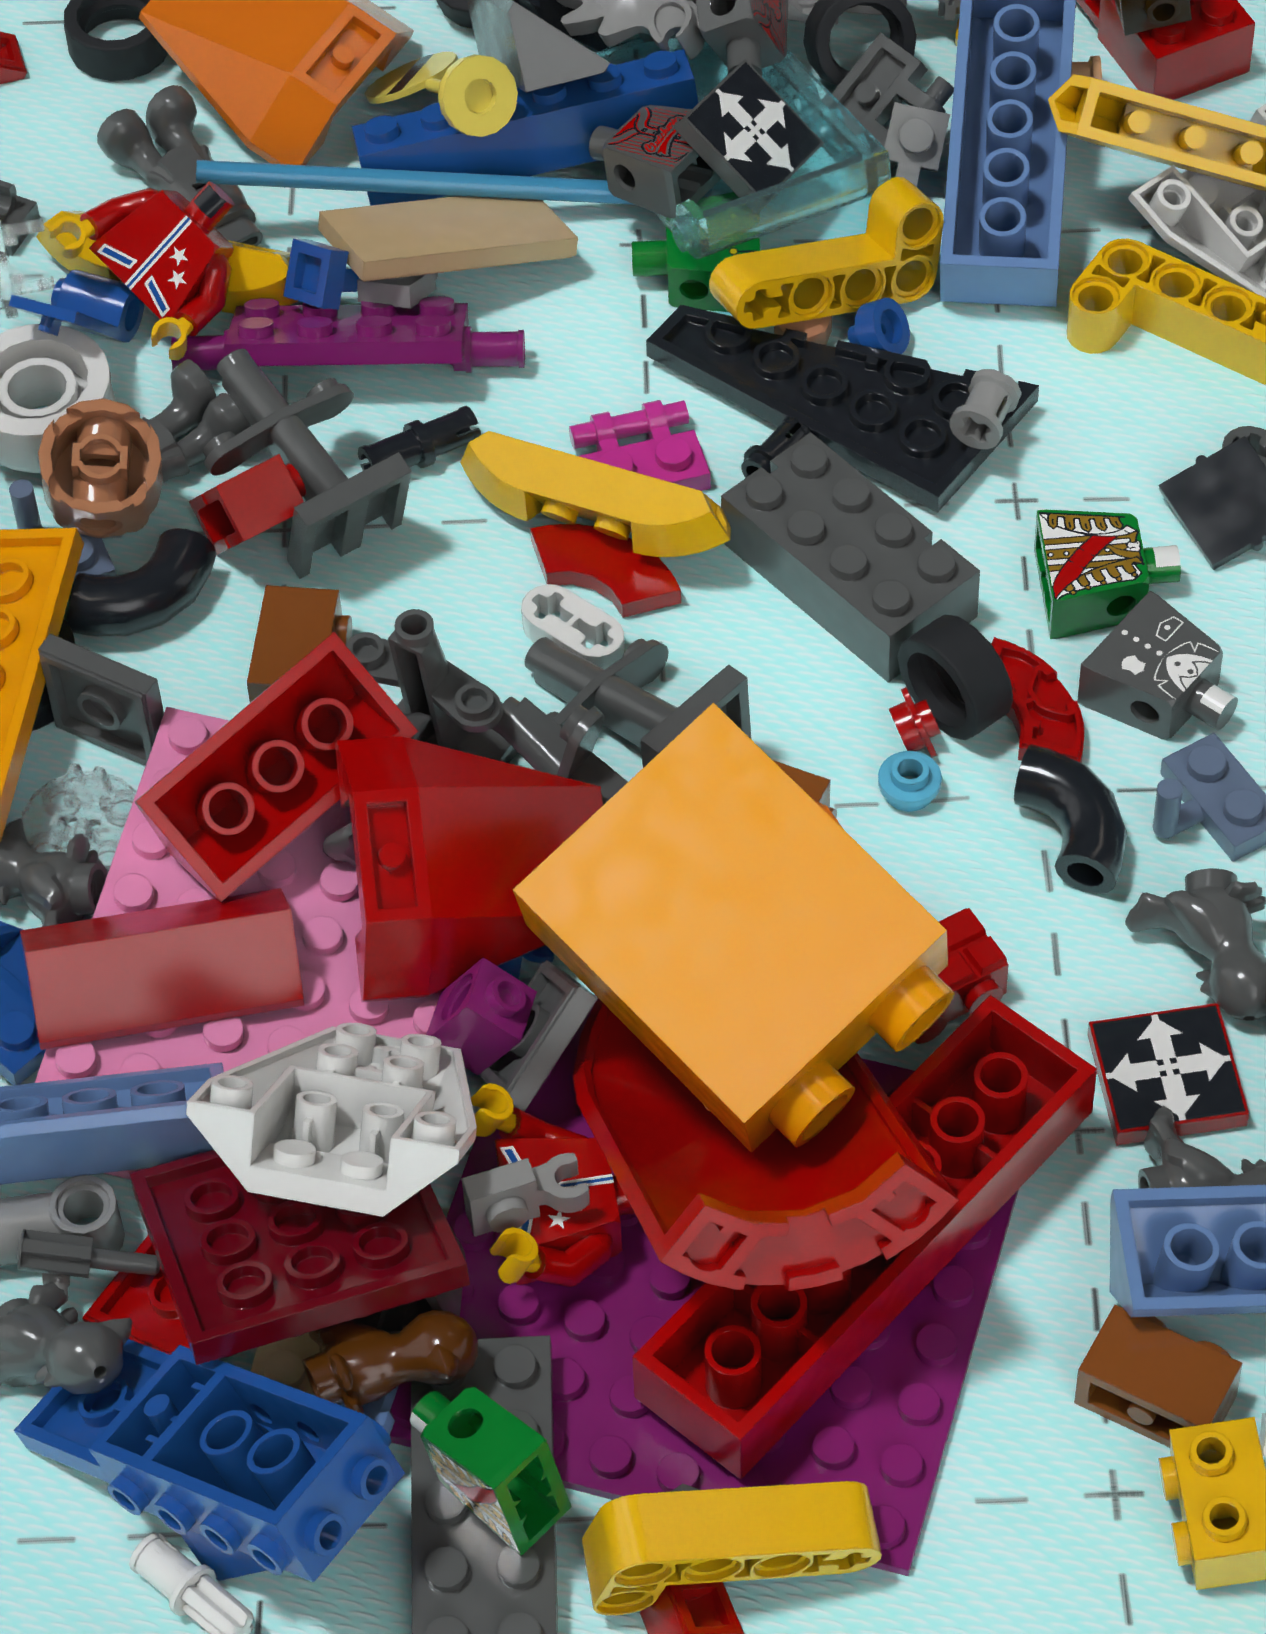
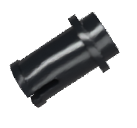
[741,417,811,478]

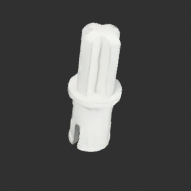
[129,1533,254,1634]

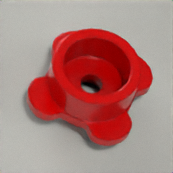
[889,687,941,758]

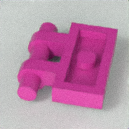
[569,400,711,491]

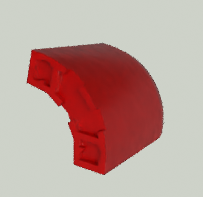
[572,997,959,1291]

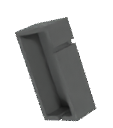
[721,432,980,683]

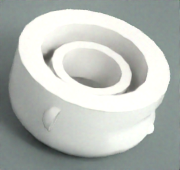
[0,324,116,473]

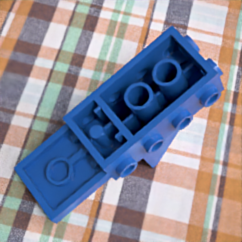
[13,1339,405,1583]

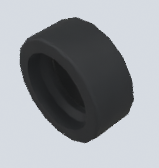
[64,0,168,81]
[803,0,917,87]
[898,614,1013,740]

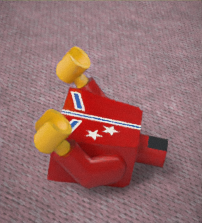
[49,181,235,360]
[471,1083,634,1287]

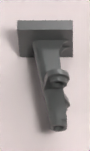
[203,349,412,579]
[346,609,518,763]
[524,637,752,768]
[492,697,628,805]

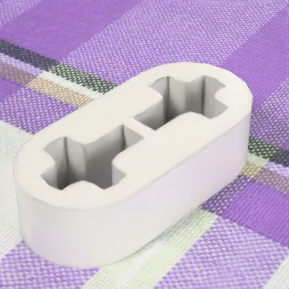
[521,584,625,669]

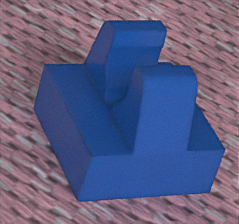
[283,238,359,310]

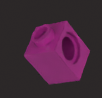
[426,957,537,1075]

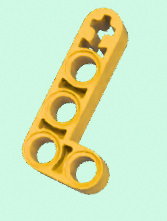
[709,177,944,329]
[1066,238,1266,385]
[582,1481,882,1615]

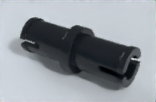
[358,405,481,471]

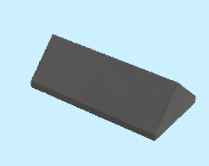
[467,0,610,92]

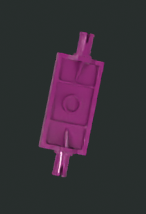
[171,296,525,373]

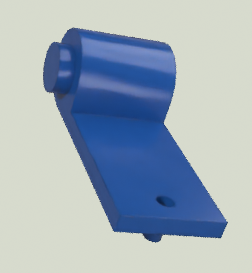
[8,269,144,342]

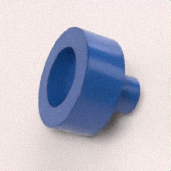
[848,298,910,354]

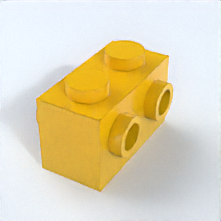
[1158,1417,1266,1590]

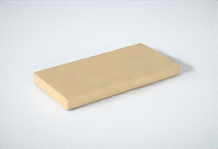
[318,196,578,282]

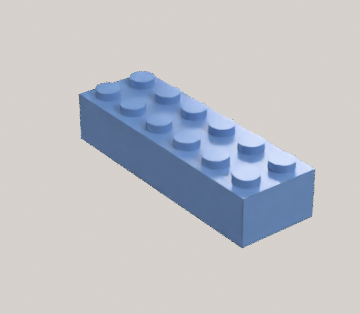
[940,0,1076,307]

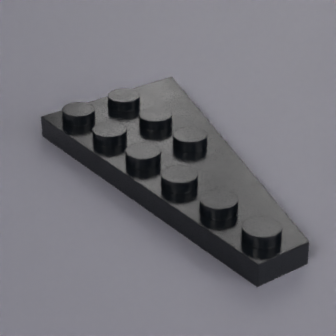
[646,305,1039,513]

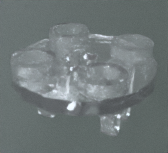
[0,210,55,319]
[21,763,137,872]

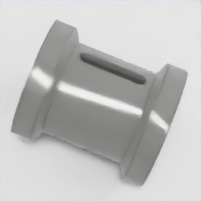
[950,369,1022,449]

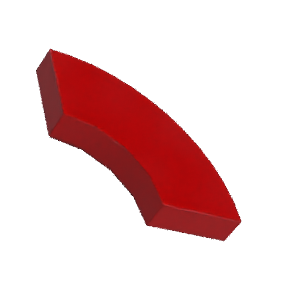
[530,524,681,618]
[991,637,1085,763]

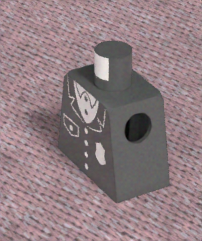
[1077,591,1238,739]

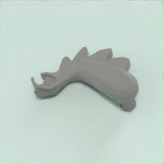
[556,0,705,60]

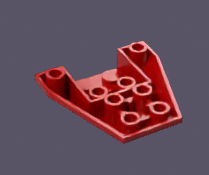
[335,736,603,1002]

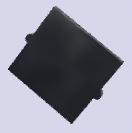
[1158,436,1266,570]

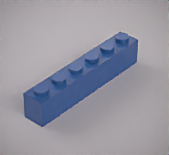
[351,49,699,206]

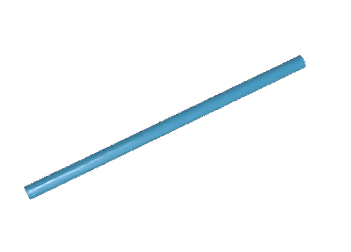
[196,160,713,205]

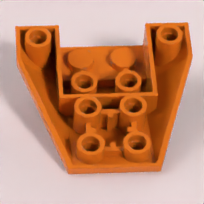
[139,0,414,165]

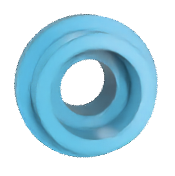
[878,751,942,812]

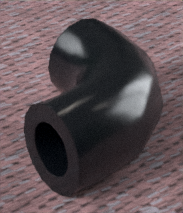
[68,528,217,636]
[1014,744,1127,894]

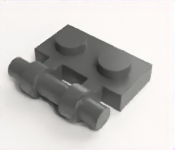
[810,32,954,180]

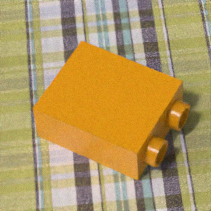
[513,703,955,1153]

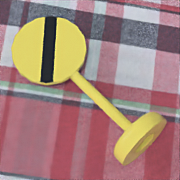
[364,52,518,137]

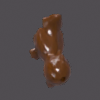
[302,1310,479,1414]

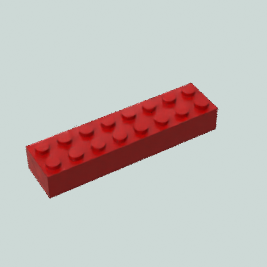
[632,995,1097,1480]

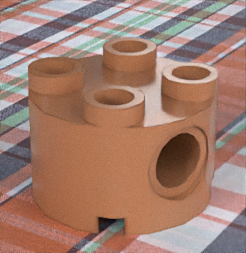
[38,398,163,538]

